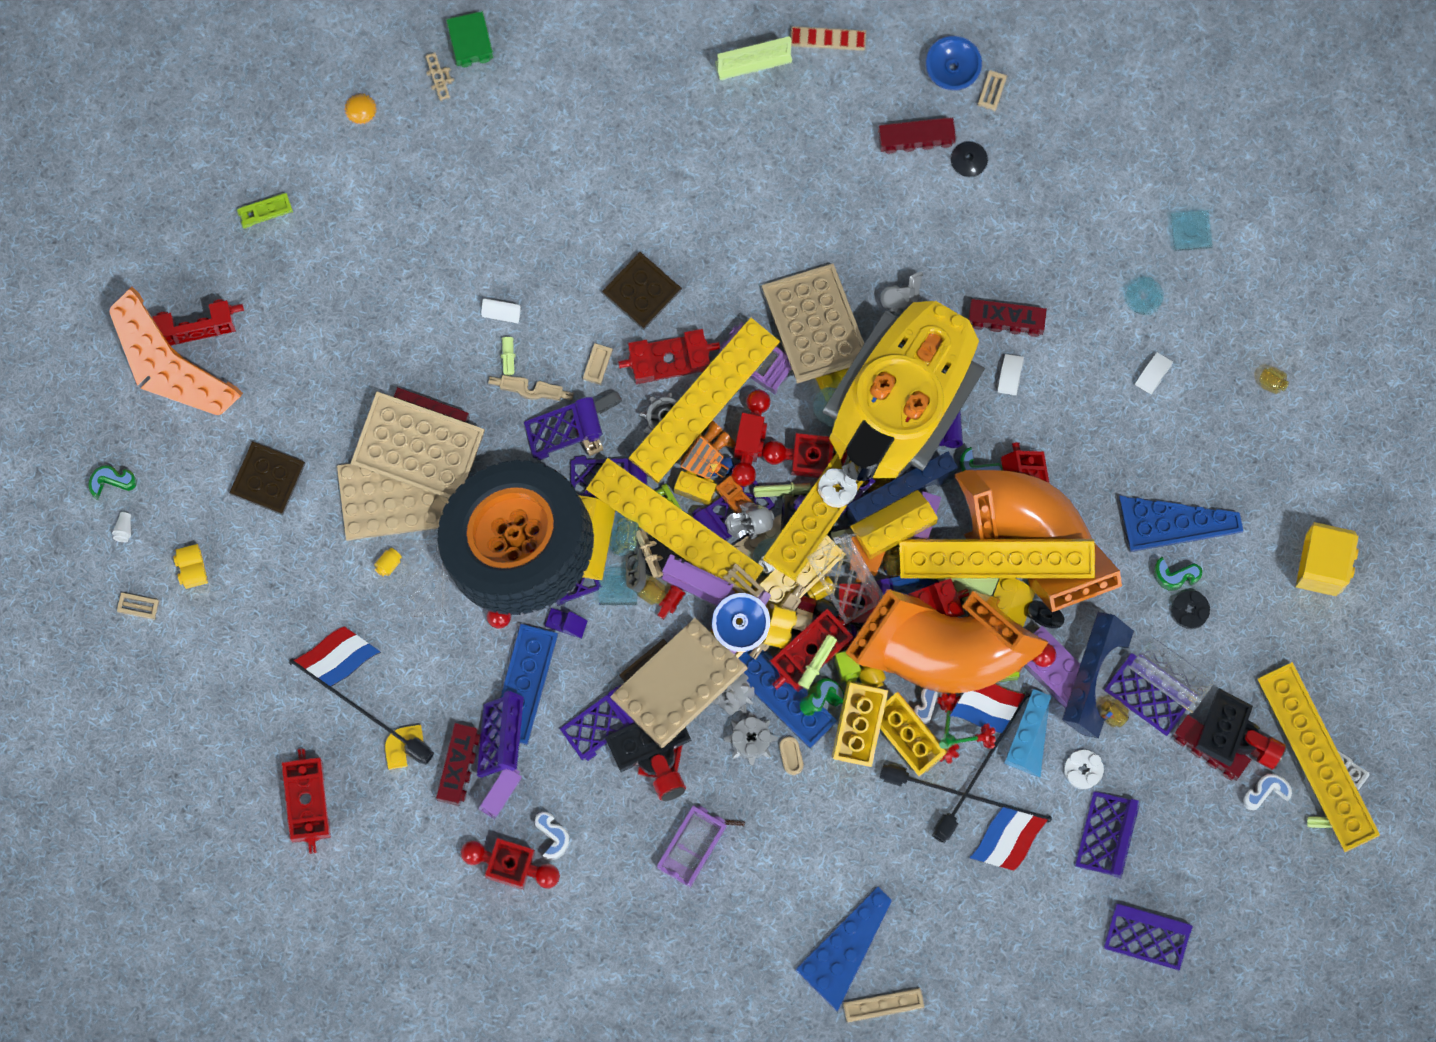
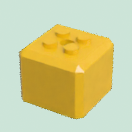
[1295,522,1359,596]

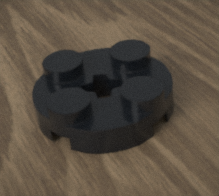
[1171,591,1210,629]

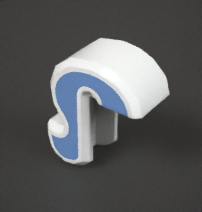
[914,689,950,724]
[1243,774,1292,810]
[535,812,569,861]

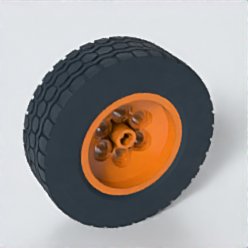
[437,460,594,615]

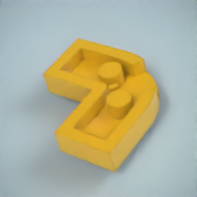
[385,725,424,770]

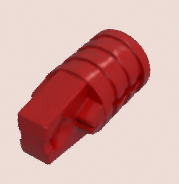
[657,585,686,620]

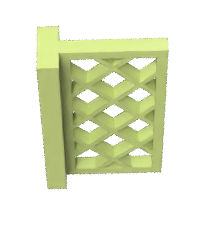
[715,36,792,80]

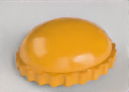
[345,93,377,124]

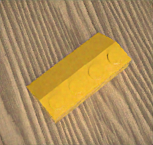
[850,490,938,560]
[579,495,616,581]
[993,578,1035,627]
[831,681,888,767]
[880,692,947,776]

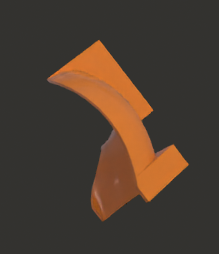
[955,470,1122,612]
[846,589,1048,693]

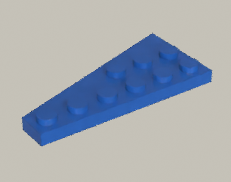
[1119,495,1243,552]
[795,887,892,1012]

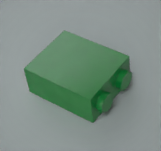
[446,11,494,68]

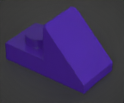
[545,608,588,639]

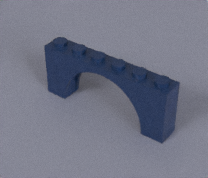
[846,451,958,525]
[1062,612,1134,739]

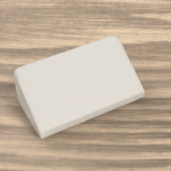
[482,299,521,323]

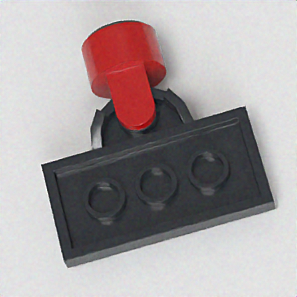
[1195,688,1286,770]
[605,723,692,802]

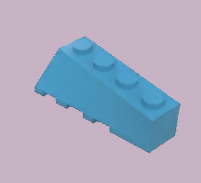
[1004,689,1051,778]

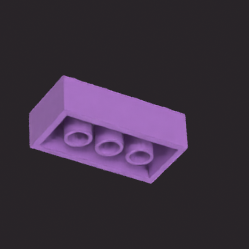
[1023,626,1080,709]

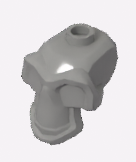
[881,271,923,313]
[725,502,774,539]

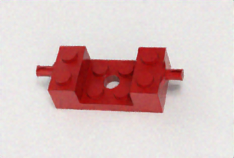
[152,299,244,346]
[618,329,720,385]
[1001,442,1050,484]
[907,578,969,617]
[770,609,854,692]
[282,749,331,854]

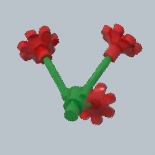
[937,693,996,764]

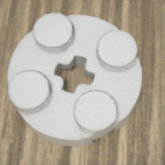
[818,469,857,508]
[1064,750,1104,789]

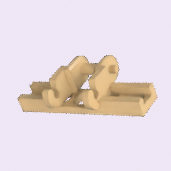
[426,53,454,101]
[635,530,663,578]

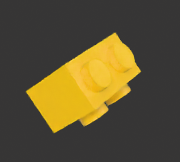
[674,470,717,506]

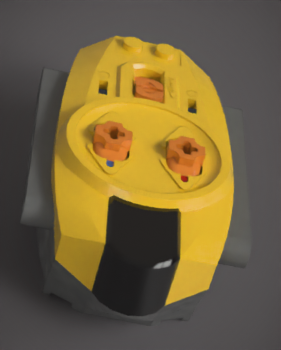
[823,301,985,481]

